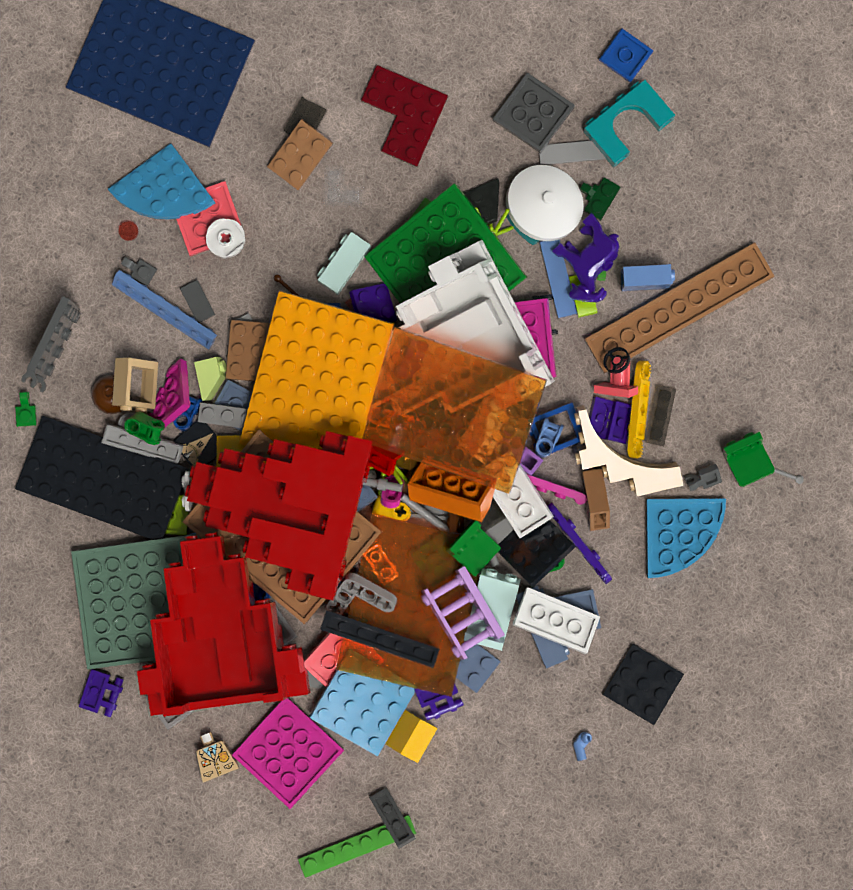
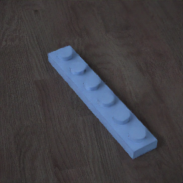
[112,270,217,350]

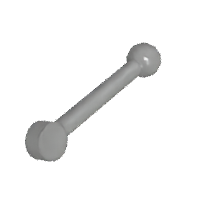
[775,468,804,484]

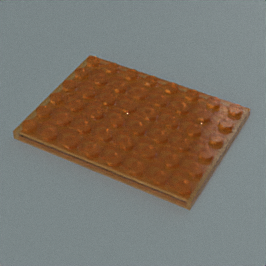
[362,327,547,494]
[335,514,479,697]

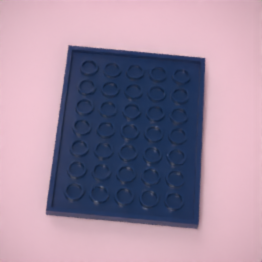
[66,0,255,148]

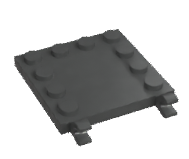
[21,296,81,393]

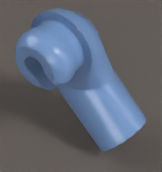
[573,732,592,761]

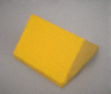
[385,710,438,763]

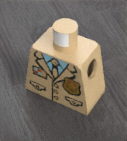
[196,732,240,783]

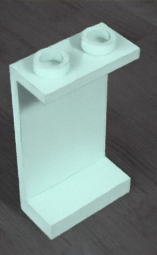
[464,568,521,651]

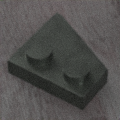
[464,178,500,225]

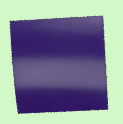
[589,397,632,444]

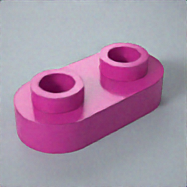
[380,475,404,508]

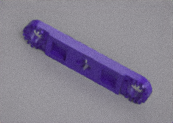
[547,502,612,584]

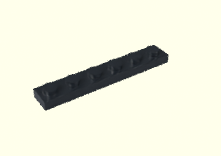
[320,610,440,668]

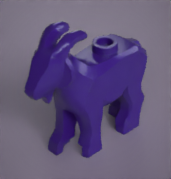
[552,213,619,302]

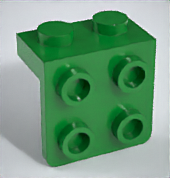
[723,432,775,487]

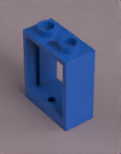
[526,403,581,454]

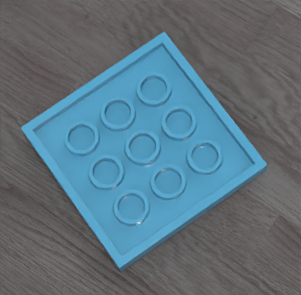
[309,648,418,756]

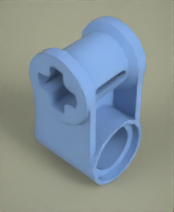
[535,418,564,458]

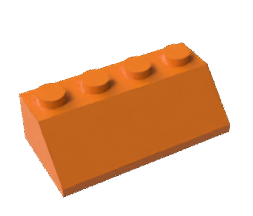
[407,457,497,522]

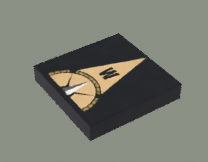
[173,421,217,466]

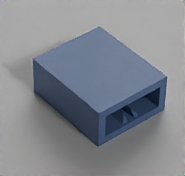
[621,264,675,291]

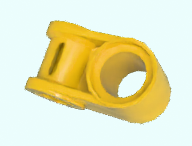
[372,495,411,522]

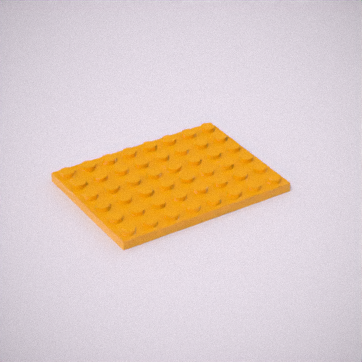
[239,291,394,450]

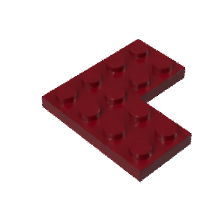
[361,65,448,167]

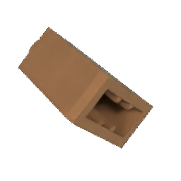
[583,468,610,531]

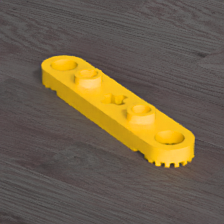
[627,361,651,459]

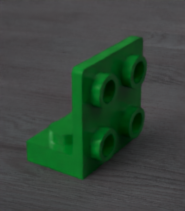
[446,520,501,576]

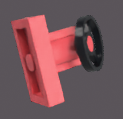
[594,347,638,398]

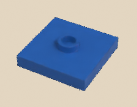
[599,28,653,83]

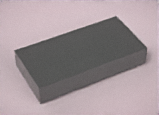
[180,280,215,323]

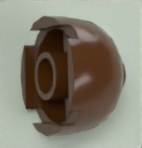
[92,375,131,414]

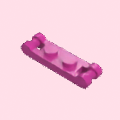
[527,474,587,505]

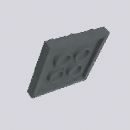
[493,73,575,154]

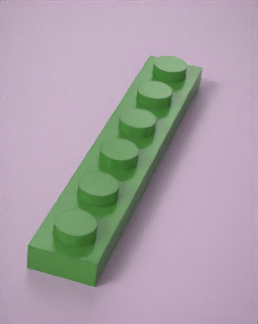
[298,815,416,878]

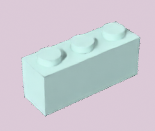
[317,232,371,295]

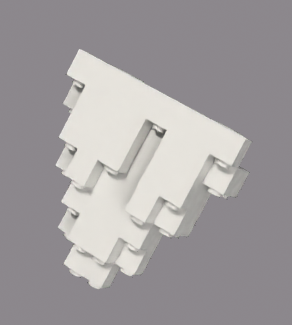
[371,240,555,417]

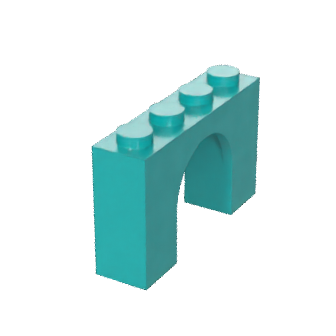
[584,80,675,168]

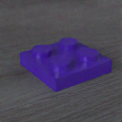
[349,283,397,323]

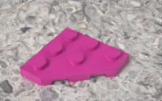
[148,358,190,427]

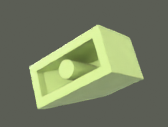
[194,357,227,401]

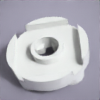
[206,218,246,259]

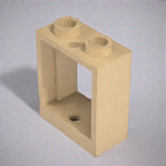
[112,358,158,413]

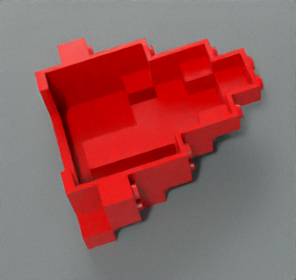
[185,431,373,601]
[137,533,311,717]

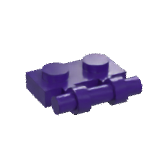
[79,669,124,717]
[415,674,464,721]

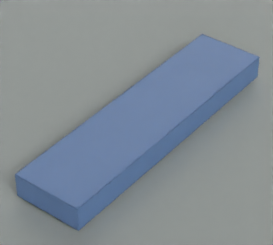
[540,240,577,318]

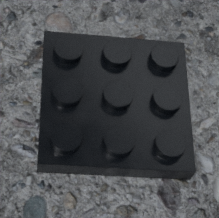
[498,520,576,588]
[603,644,684,725]

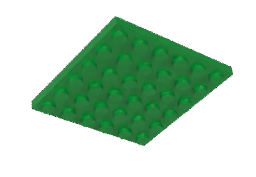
[364,183,528,304]

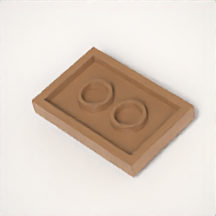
[267,119,333,190]
[226,320,270,382]

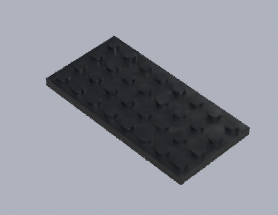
[15,416,190,540]

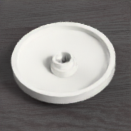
[506,165,584,241]

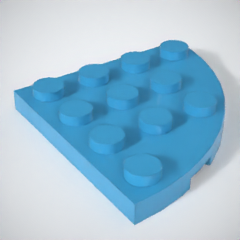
[108,144,215,219]
[646,499,726,578]

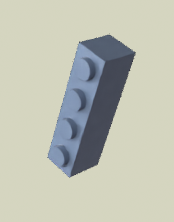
[516,586,570,669]

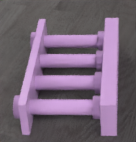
[421,566,505,660]

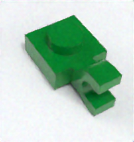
[15,392,37,427]

